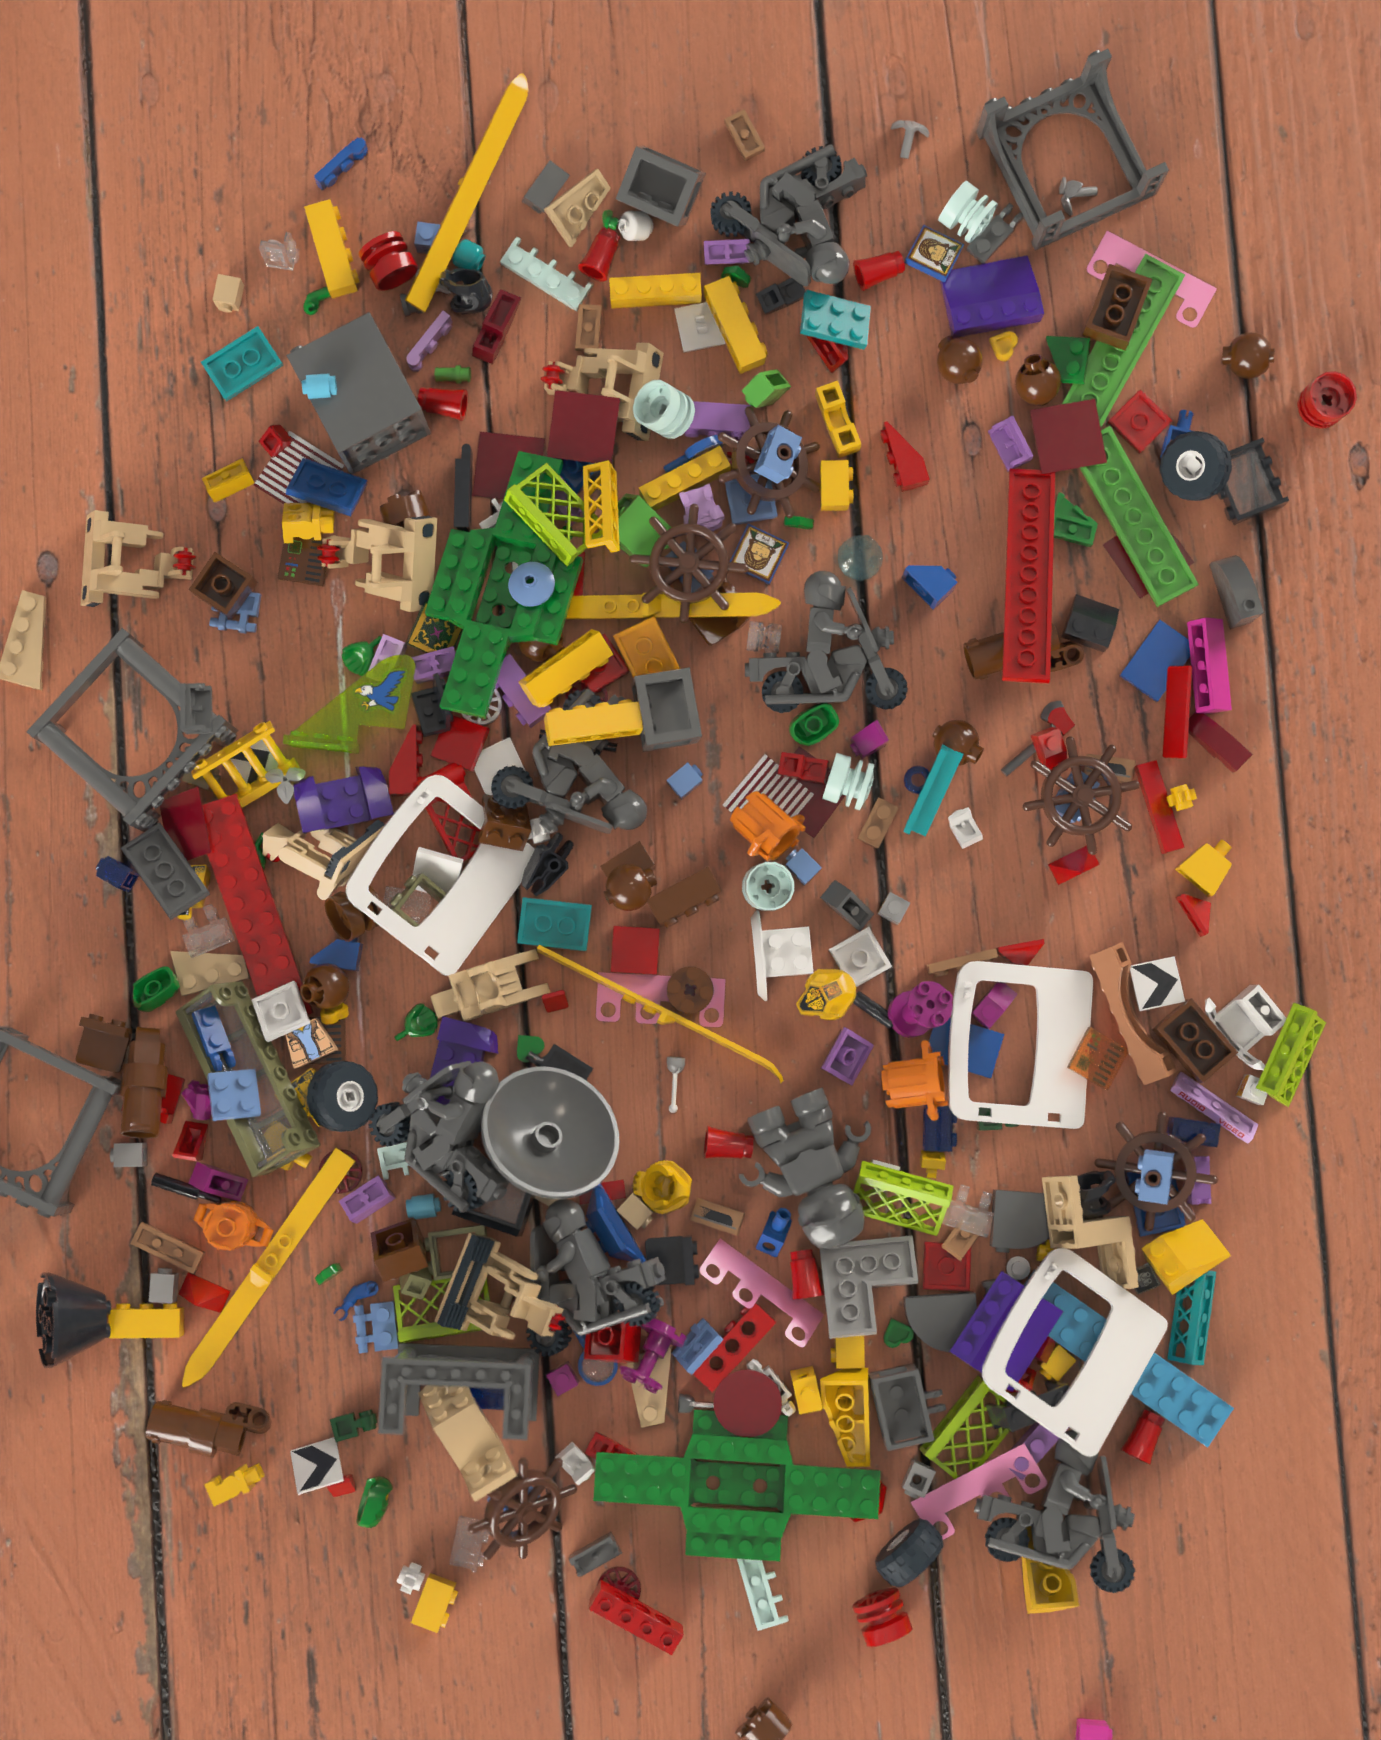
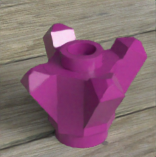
[181,1080,212,1120]

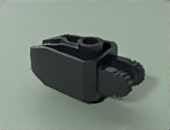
[521,832,574,896]

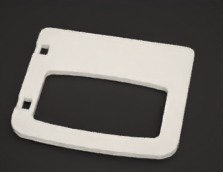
[346,775,535,976]
[948,961,1093,1129]
[982,1248,1167,1456]

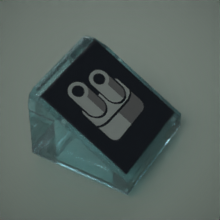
[1134,1263,1161,1295]

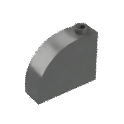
[1209,555,1264,629]
[990,1189,1063,1253]
[903,1292,977,1352]

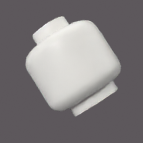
[618,211,653,241]

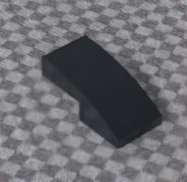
[756,278,806,315]

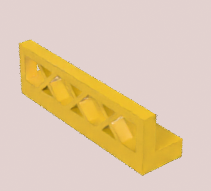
[583,460,620,553]

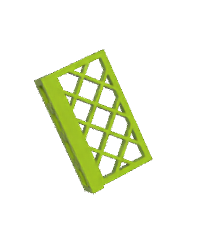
[504,463,603,566]
[1256,1003,1326,1107]
[853,1160,953,1236]
[393,1278,490,1343]
[919,1375,1010,1479]

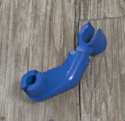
[333,1281,379,1321]

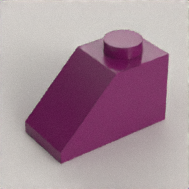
[849,720,889,759]
[971,982,1017,1029]
[189,1161,249,1201]

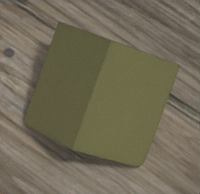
[399,1267,432,1300]

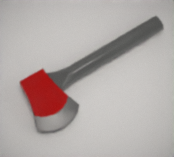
[1001,701,1075,777]

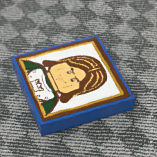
[904,225,964,283]
[730,524,789,585]

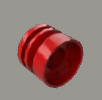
[359,231,419,291]
[1297,371,1357,429]
[852,1587,913,1647]

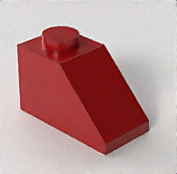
[1030,727,1068,771]

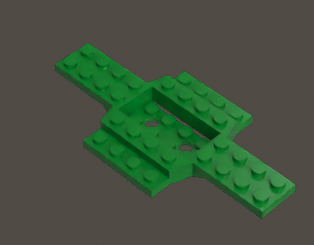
[425,451,583,719]
[593,1409,881,1561]

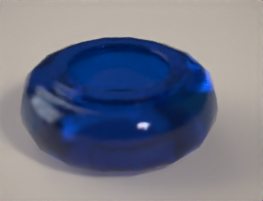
[904,766,929,794]

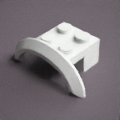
[751,910,813,1001]
[1205,985,1287,1070]

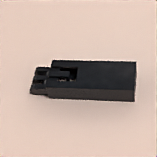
[454,444,473,533]

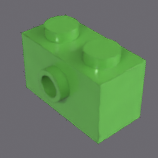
[741,369,791,408]

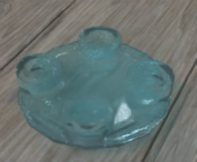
[837,535,883,580]

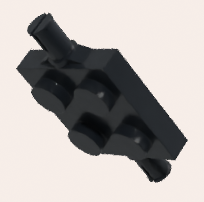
[525,1044,594,1081]

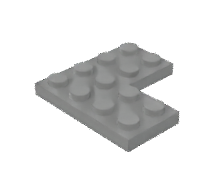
[819,1236,918,1339]

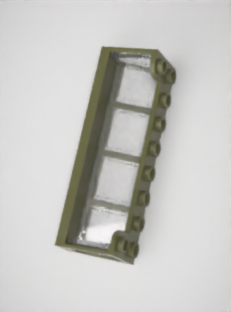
[176,981,320,1177]

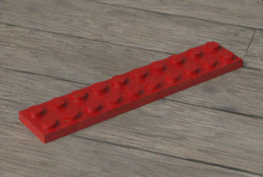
[1002,468,1055,683]
[202,794,314,1015]

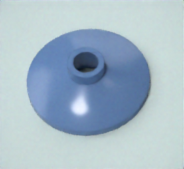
[508,562,555,607]

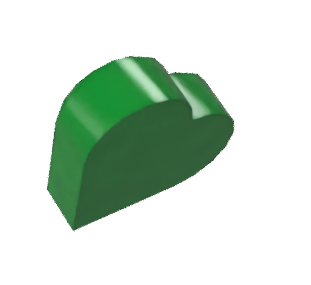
[721,266,751,288]
[784,516,814,529]
[517,1035,545,1063]
[315,1263,343,1286]
[883,1318,914,1348]

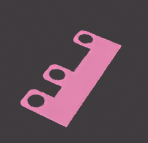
[1087,231,1217,327]
[596,972,725,1027]
[700,1239,824,1347]
[911,1444,1047,1540]

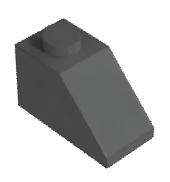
[820,880,874,932]

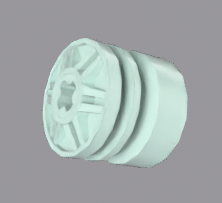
[938,181,998,243]
[633,380,695,439]
[822,753,874,811]
[742,862,794,911]

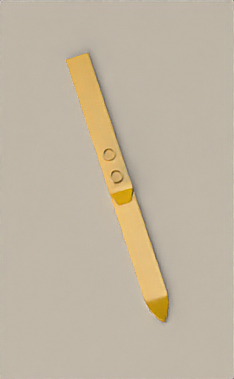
[405,74,528,313]
[566,593,781,619]
[537,945,784,1084]
[182,1148,355,1388]

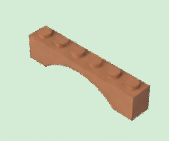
[1090,942,1177,1085]

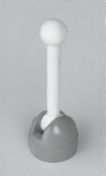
[666,1057,685,1113]

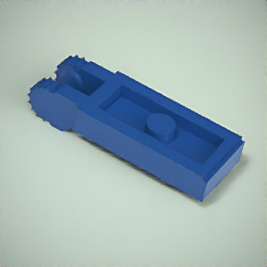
[314,137,368,191]
[192,1006,236,1072]

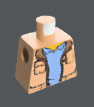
[285,1018,338,1069]

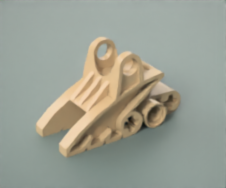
[430,949,551,1022]

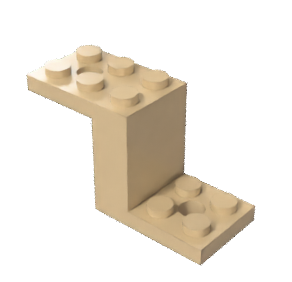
[1042,1175,1139,1289]
[418,1385,517,1502]

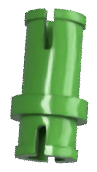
[435,365,471,384]

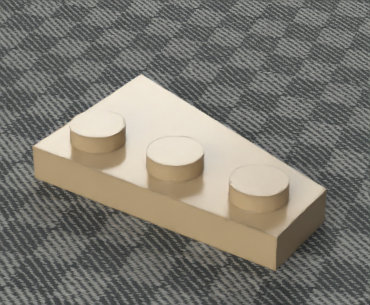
[544,169,610,247]
[170,951,250,996]
[627,1347,672,1428]

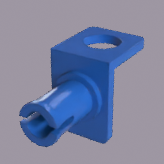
[1160,410,1194,457]
[756,1208,792,1257]

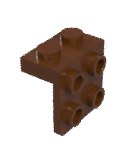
[689,579,752,646]
[478,794,532,852]
[75,1014,133,1073]

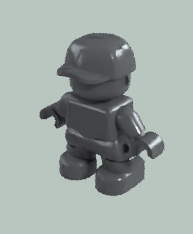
[739,1088,871,1249]

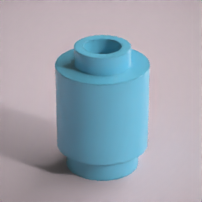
[302,374,337,399]
[406,1193,441,1220]

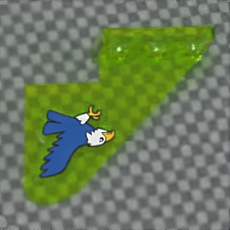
[283,655,416,754]

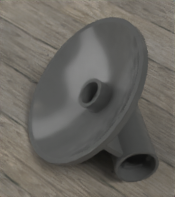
[480,1066,619,1199]

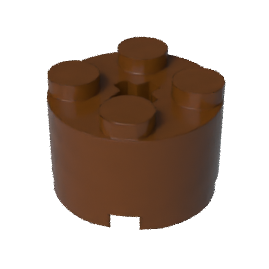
[380,490,430,528]
[667,967,714,1014]
[735,1698,792,1740]

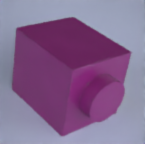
[546,1361,579,1397]

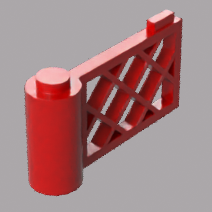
[413,762,480,861]

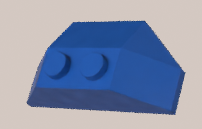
[585,1183,646,1263]

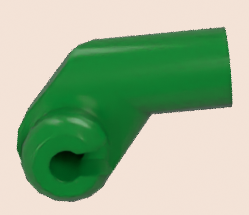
[602,209,619,230]
[303,286,331,315]

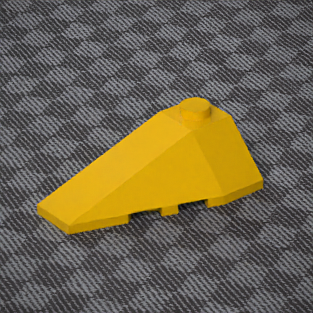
[820,1368,871,1467]
[1022,1525,1079,1614]

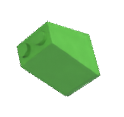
[597,493,671,567]

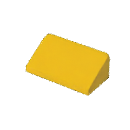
[202,458,254,503]

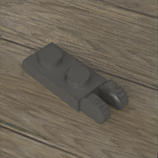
[966,203,1023,264]

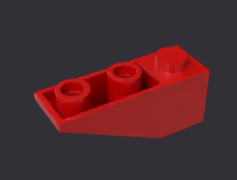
[880,421,930,492]
[389,724,423,797]

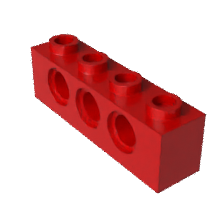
[693,1302,776,1392]
[589,1580,684,1656]

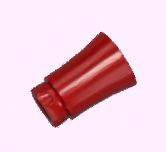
[578,227,620,281]
[853,251,905,291]
[417,388,468,421]
[704,1126,754,1159]
[790,1249,825,1300]
[1120,1409,1165,1465]

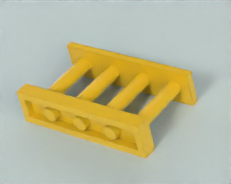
[191,721,300,808]

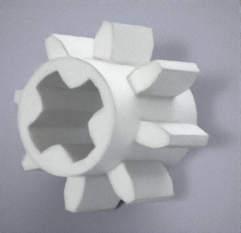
[528,818,554,844]
[397,1562,425,1594]

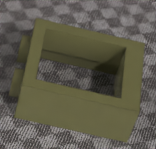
[390,873,446,927]
[425,1225,487,1280]

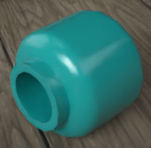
[452,239,486,271]

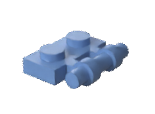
[209,592,262,634]
[353,1301,399,1353]
[671,1318,723,1375]

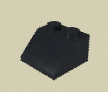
[1061,594,1119,652]

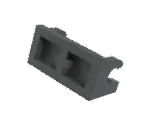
[522,160,570,214]
[180,683,212,734]
[568,1532,622,1577]

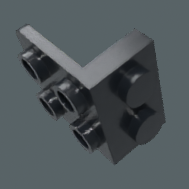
[411,673,454,737]
[645,1235,699,1285]

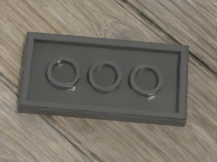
[121,823,210,920]

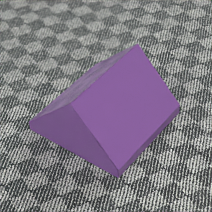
[821,1027,874,1086]

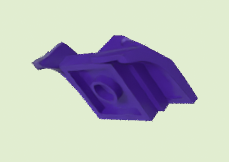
[293,767,394,833]
[430,1017,498,1105]

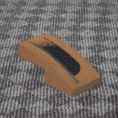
[1084,754,1136,783]
[690,1198,745,1236]

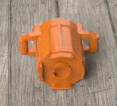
[730,791,806,862]
[881,1040,949,1121]
[193,1201,274,1251]

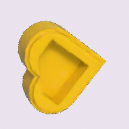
[989,331,1018,361]
[320,1003,349,1024]

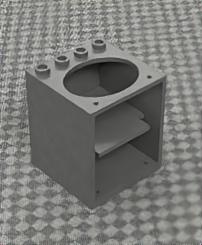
[286,312,431,475]

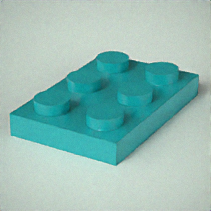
[800,290,871,350]
[201,326,284,402]
[517,897,592,952]

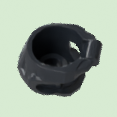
[439,268,493,315]
[1077,1170,1116,1220]

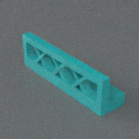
[903,744,964,836]
[1167,1270,1216,1365]

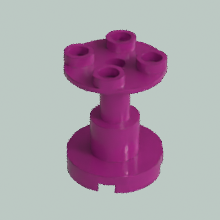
[888,981,953,1038]
[619,1318,687,1394]

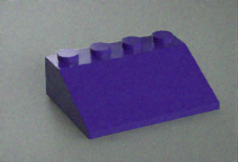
[940,255,1044,338]
[950,1271,1064,1392]

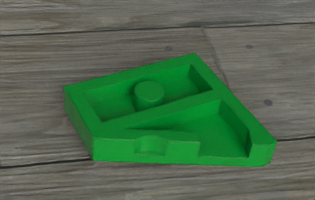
[1046,336,1091,384]
[1054,492,1098,547]

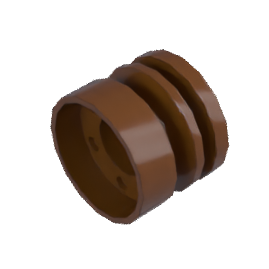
[324,885,382,942]

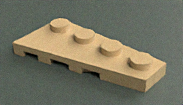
[0,590,46,691]

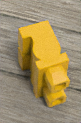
[282,503,335,543]
[204,1463,265,1507]

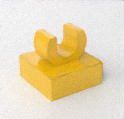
[920,1150,946,1178]

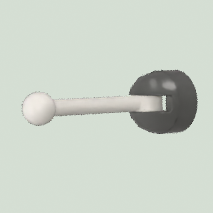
[678,1394,714,1413]

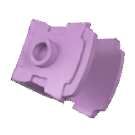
[679,484,725,531]

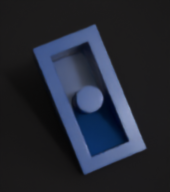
[309,938,363,971]

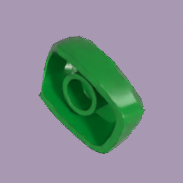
[789,703,839,746]
[133,966,180,1013]
[356,1476,393,1528]

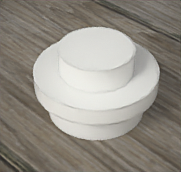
[1006,1256,1030,1280]

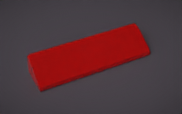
[1162,666,1192,759]
[1135,760,1185,854]

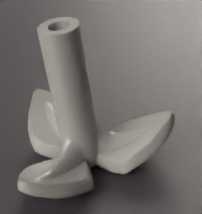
[891,120,930,159]
[1059,177,1098,216]
[265,767,306,804]

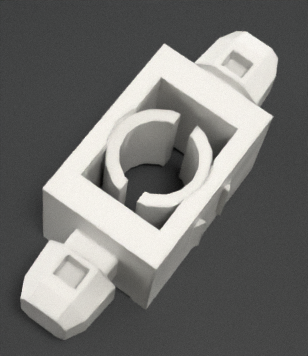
[746,1359,796,1417]

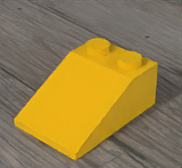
[1141,1219,1231,1295]

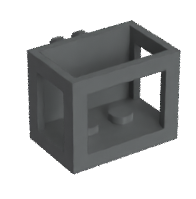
[616,146,706,227]
[631,667,702,752]
[868,1363,946,1451]

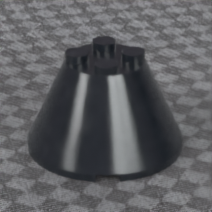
[36,1272,111,1369]

